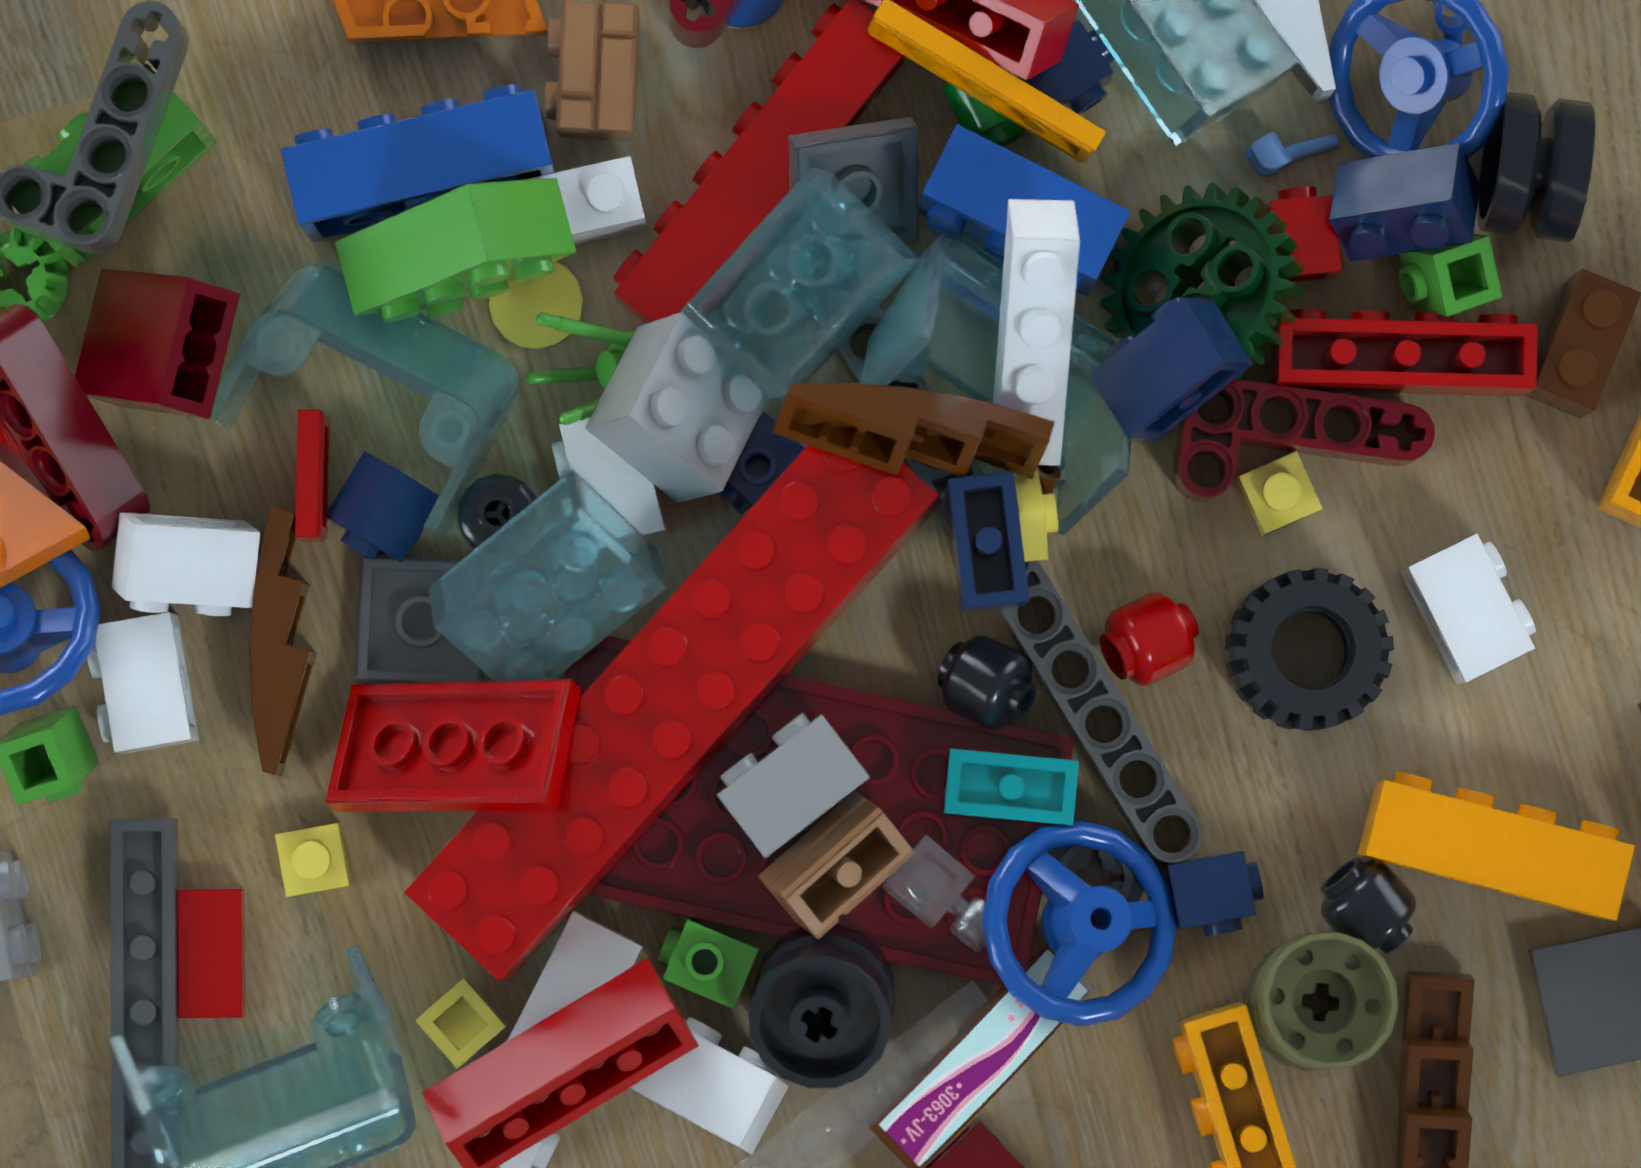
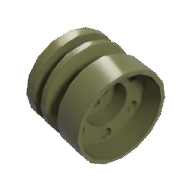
[1245,932,1399,1071]

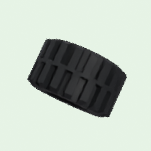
[1225,568,1394,731]

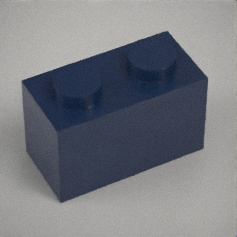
[1329,143,1480,262]
[1089,297,1253,440]
[946,471,1030,613]

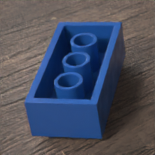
[281,84,556,242]

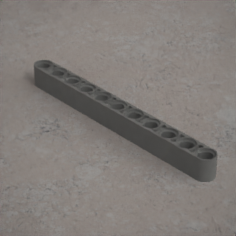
[806,259,1201,863]

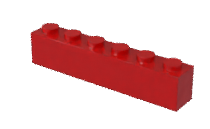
[613,0,908,324]

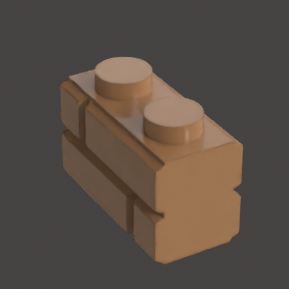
[545,1,640,141]
[758,791,915,940]

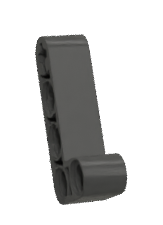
[0,0,189,254]

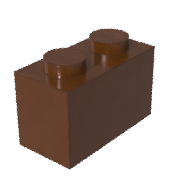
[1525,268,1641,418]

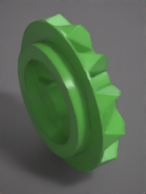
[0,228,69,324]

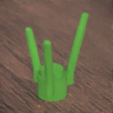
[526,313,635,425]

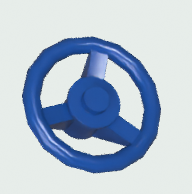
[1329,0,1509,159]
[0,549,101,715]
[982,820,1177,1027]

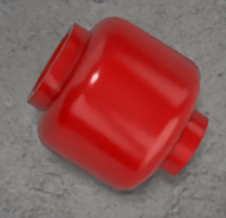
[1100,592,1199,686]

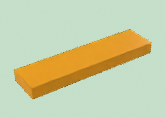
[867,0,1106,163]

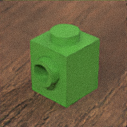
[1398,233,1503,317]
[0,705,99,806]
[657,918,759,1009]

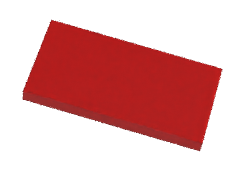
[325,679,581,812]

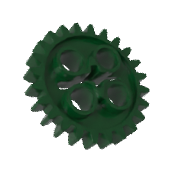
[1100,183,1304,380]

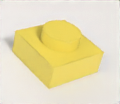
[1236,451,1323,536]
[1014,469,1058,562]
[275,823,352,898]
[415,977,507,1069]

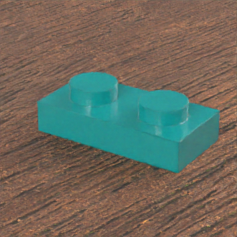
[943,749,1079,825]

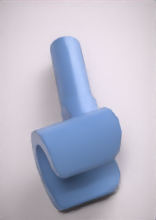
[1245,131,1339,177]

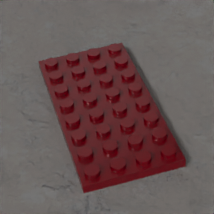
[564,629,1075,986]

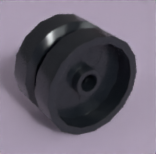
[1477,92,1595,243]
[748,924,895,1088]

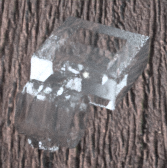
[882,835,986,952]

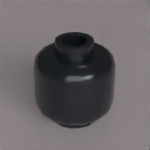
[457,474,543,559]
[937,635,1037,729]
[1321,857,1416,954]

